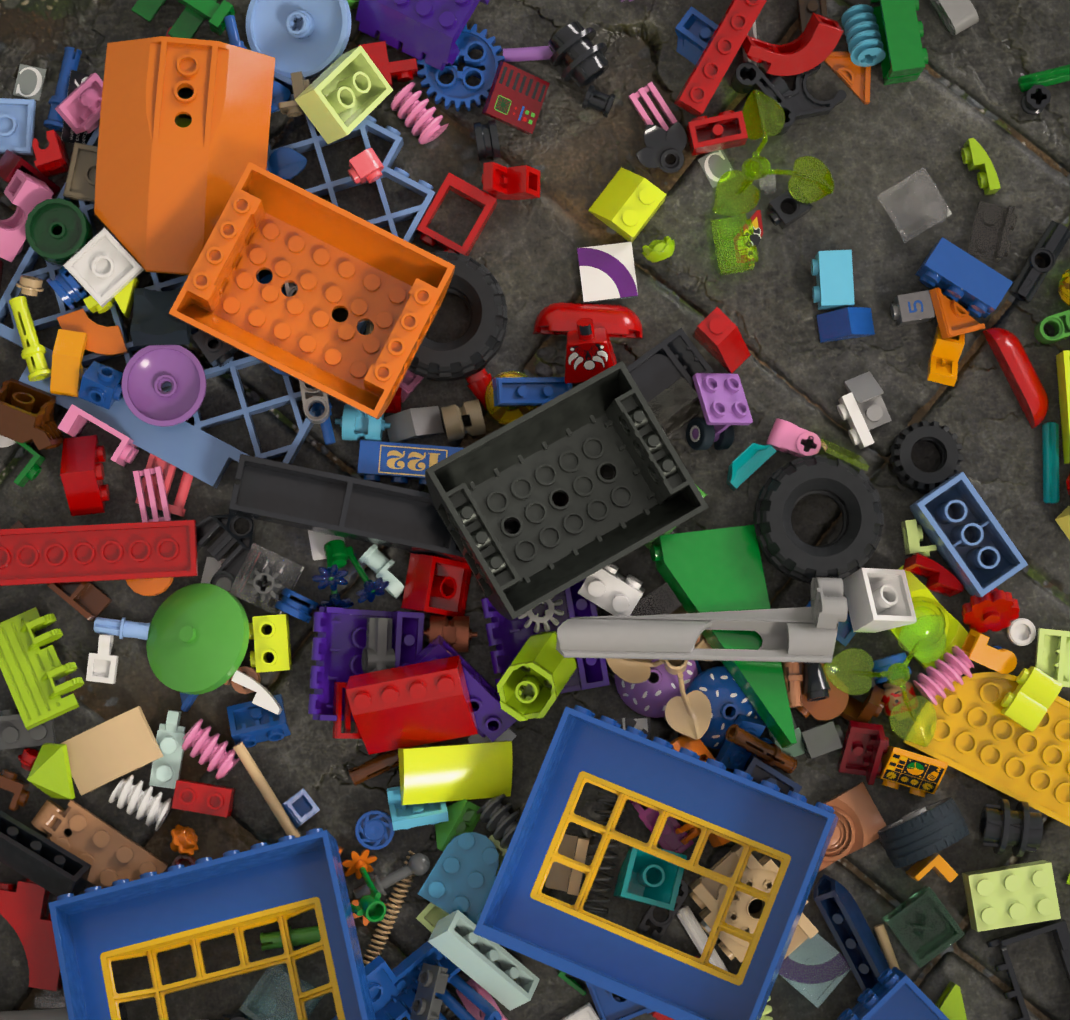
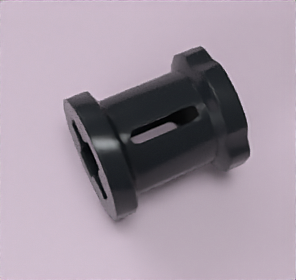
[1021,84,1051,115]
[582,85,616,118]

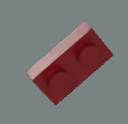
[837,721,889,785]

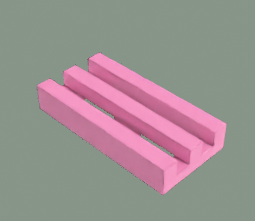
[628,82,678,131]
[133,466,172,522]

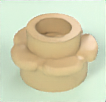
[16,275,44,296]

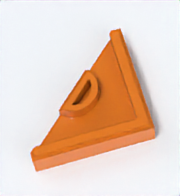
[824,51,871,105]
[929,287,985,339]

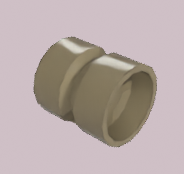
[441,399,487,442]

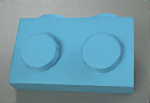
[387,786,449,831]

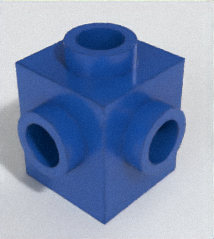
[78,361,123,410]

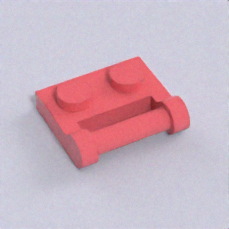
[135,453,194,517]

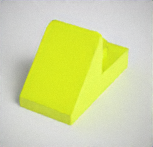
[83,277,139,318]

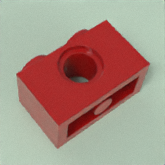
[172,779,236,818]

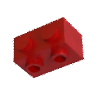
[686,110,748,156]

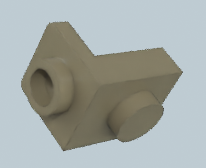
[278,71,310,117]

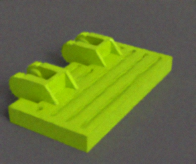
[0,607,84,730]

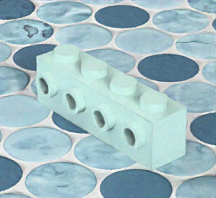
[428,910,540,1011]

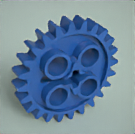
[417,24,505,112]

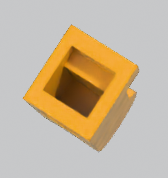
[961,629,1017,674]

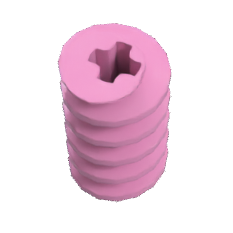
[390,82,449,144]
[912,645,975,706]
[182,718,240,780]

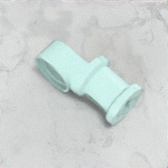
[358,544,405,599]

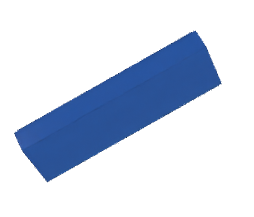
[492,377,573,407]

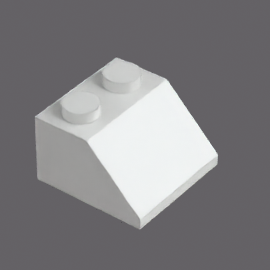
[843,568,917,633]

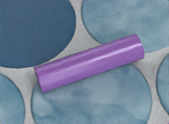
[503,46,553,62]

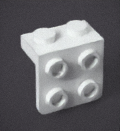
[578,563,645,616]

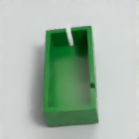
[870,0,928,85]

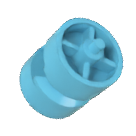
[335,404,391,441]

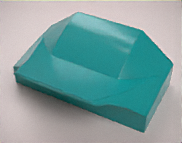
[726,443,776,491]

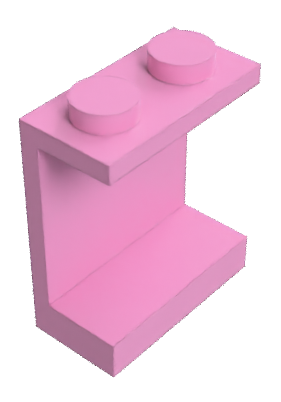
[58,404,139,467]

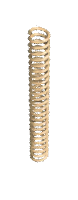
[363,851,415,967]

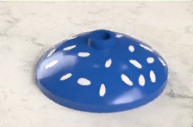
[685,666,761,749]

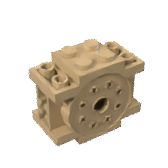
[689,843,819,963]

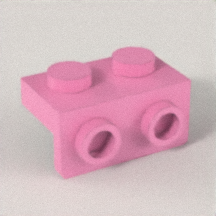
[55,73,103,134]

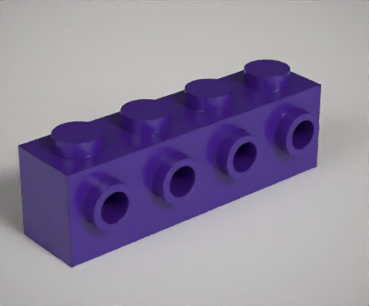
[415,635,517,742]

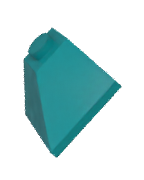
[613,846,687,911]

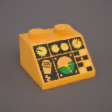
[876,746,948,798]

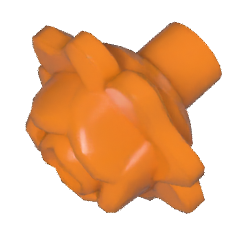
[170,824,198,856]

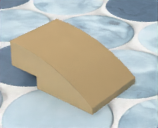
[60,706,163,796]

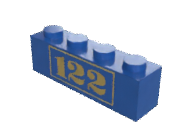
[357,440,463,486]

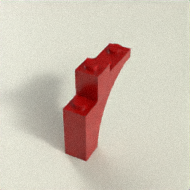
[0,878,62,991]

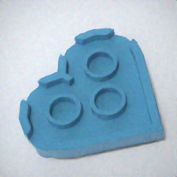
[418,832,499,925]

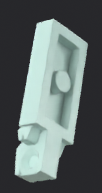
[149,710,186,789]

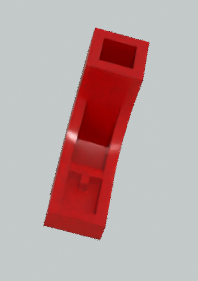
[742,13,843,76]

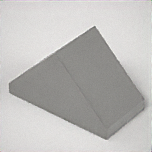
[384,406,444,443]

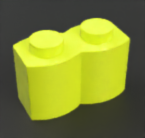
[1001,666,1063,732]

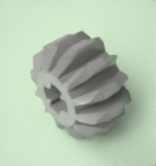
[518,595,564,633]

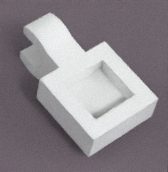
[86,634,119,684]

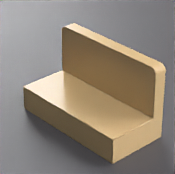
[545,834,589,896]

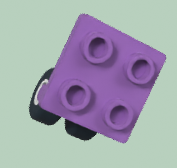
[686,373,753,450]

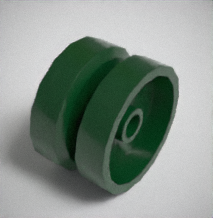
[25,198,93,266]

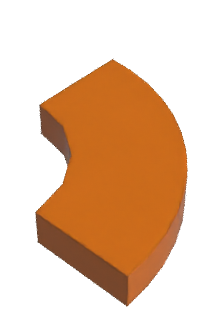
[57,309,129,356]

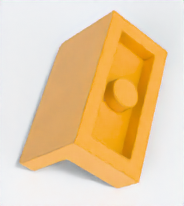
[906,853,958,883]

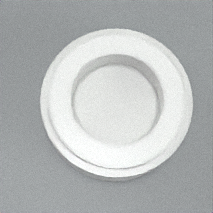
[1006,618,1036,646]

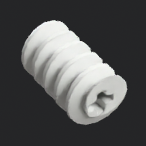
[108,774,172,831]

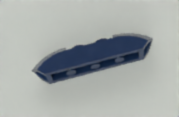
[813,874,890,991]

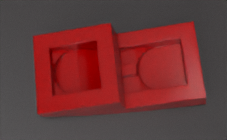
[903,553,964,597]

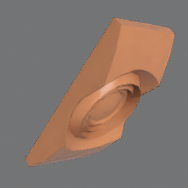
[779,782,886,872]

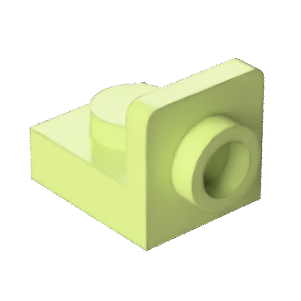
[901,519,937,557]

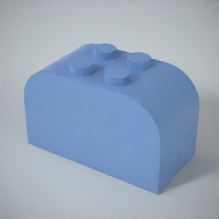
[910,472,1028,597]

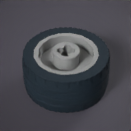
[878,797,969,869]

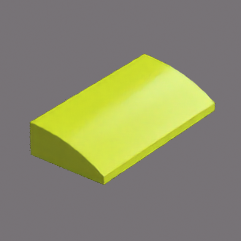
[398,740,513,805]

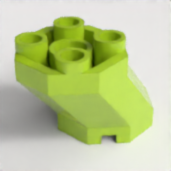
[496,631,577,722]

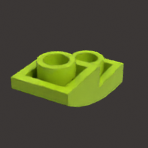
[961,138,1001,196]

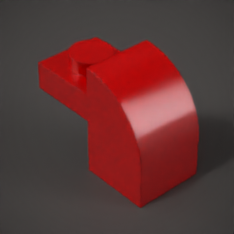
[358,41,418,89]
[482,162,540,200]

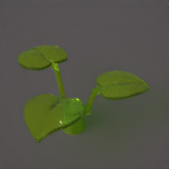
[713,90,834,216]
[824,615,946,747]

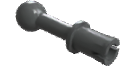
[353,853,430,902]

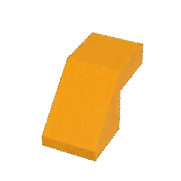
[927,325,965,387]
[50,329,87,397]

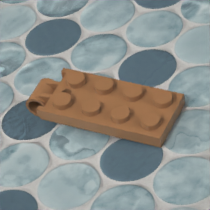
[31,799,168,889]

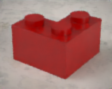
[60,435,110,516]

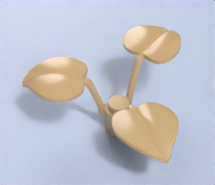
[605,633,712,740]

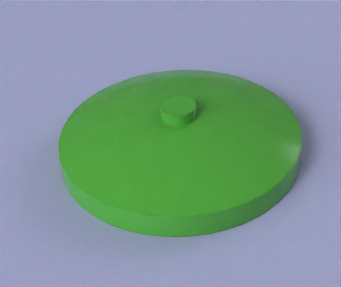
[146,583,249,695]

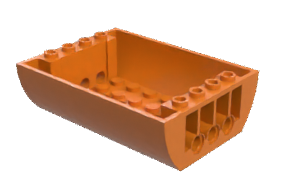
[169,162,455,419]

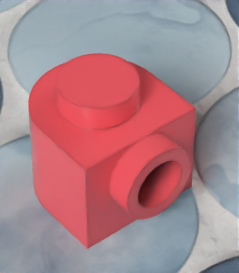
[347,148,384,185]

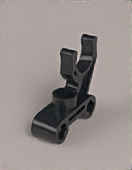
[731,62,847,135]

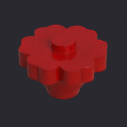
[961,588,1020,633]

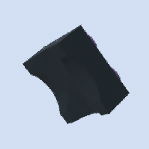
[130,287,191,346]

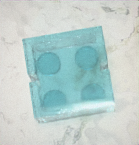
[239,964,324,1020]

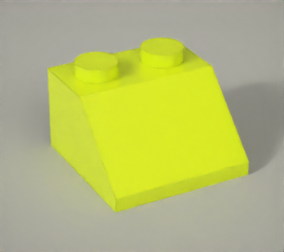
[588,167,666,243]

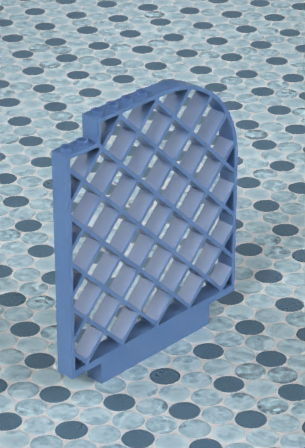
[0,71,436,489]

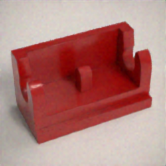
[32,129,70,178]

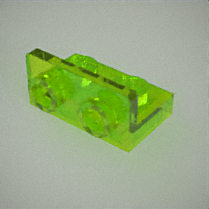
[711,212,758,275]

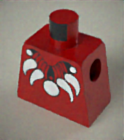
[565,318,617,384]

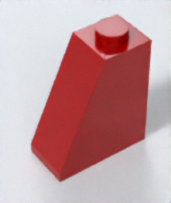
[693,307,751,374]

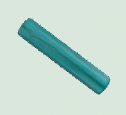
[1042,422,1060,504]

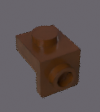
[840,685,885,723]
[0,769,30,811]

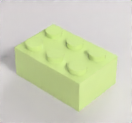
[294,45,393,144]
[962,860,1061,932]

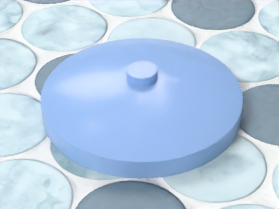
[246,0,351,79]

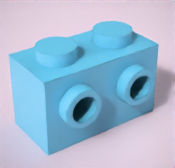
[811,250,855,310]

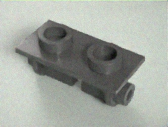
[410,963,449,1020]

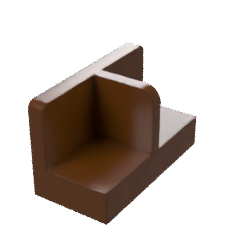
[47,582,112,621]

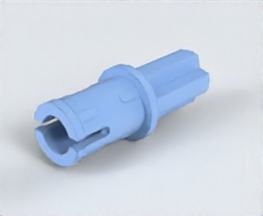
[93,617,150,640]

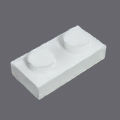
[837,392,874,450]

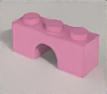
[0,169,54,263]

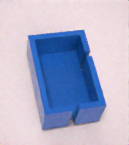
[915,237,1013,318]

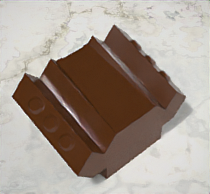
[0,378,65,450]

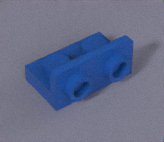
[227,694,291,748]

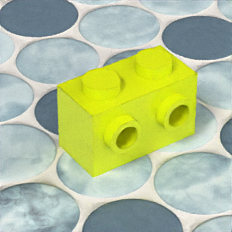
[249,614,292,673]

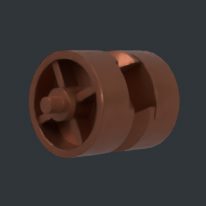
[423,615,478,652]

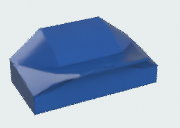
[675,6,718,65]

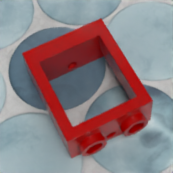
[417,172,497,256]

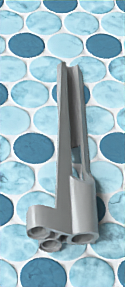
[556,577,848,663]

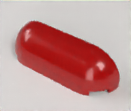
[533,302,643,339]
[982,328,1049,429]

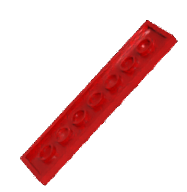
[0,520,198,586]

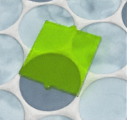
[821,438,869,471]

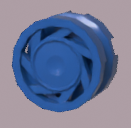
[46,266,89,310]
[274,587,319,623]
[868,652,912,684]
[355,810,395,850]

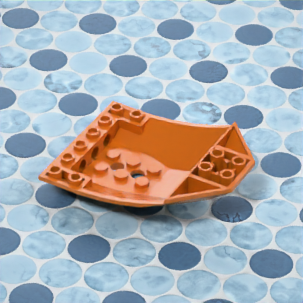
[94,36,275,275]

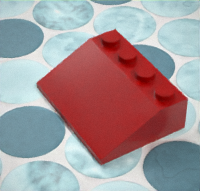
[345,655,478,755]

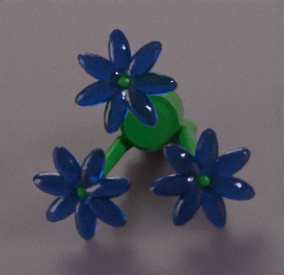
[312,540,389,609]

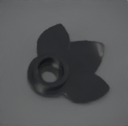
[636,122,687,173]

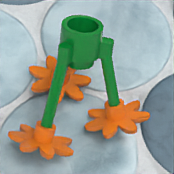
[342,848,386,926]

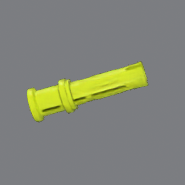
[9,296,51,382]

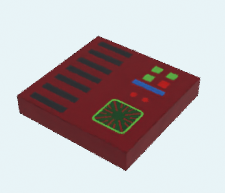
[482,61,550,135]

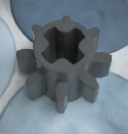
[248,567,285,603]

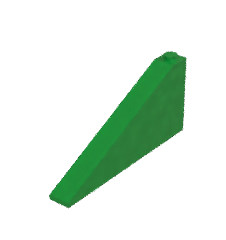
[650,525,797,748]

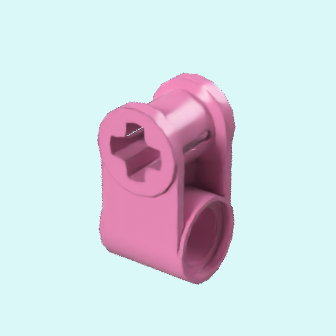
[766,418,821,457]

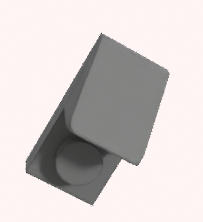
[844,371,892,431]

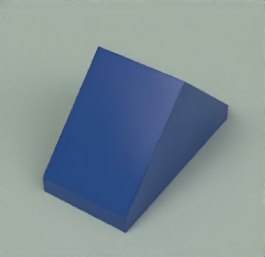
[816,307,875,343]

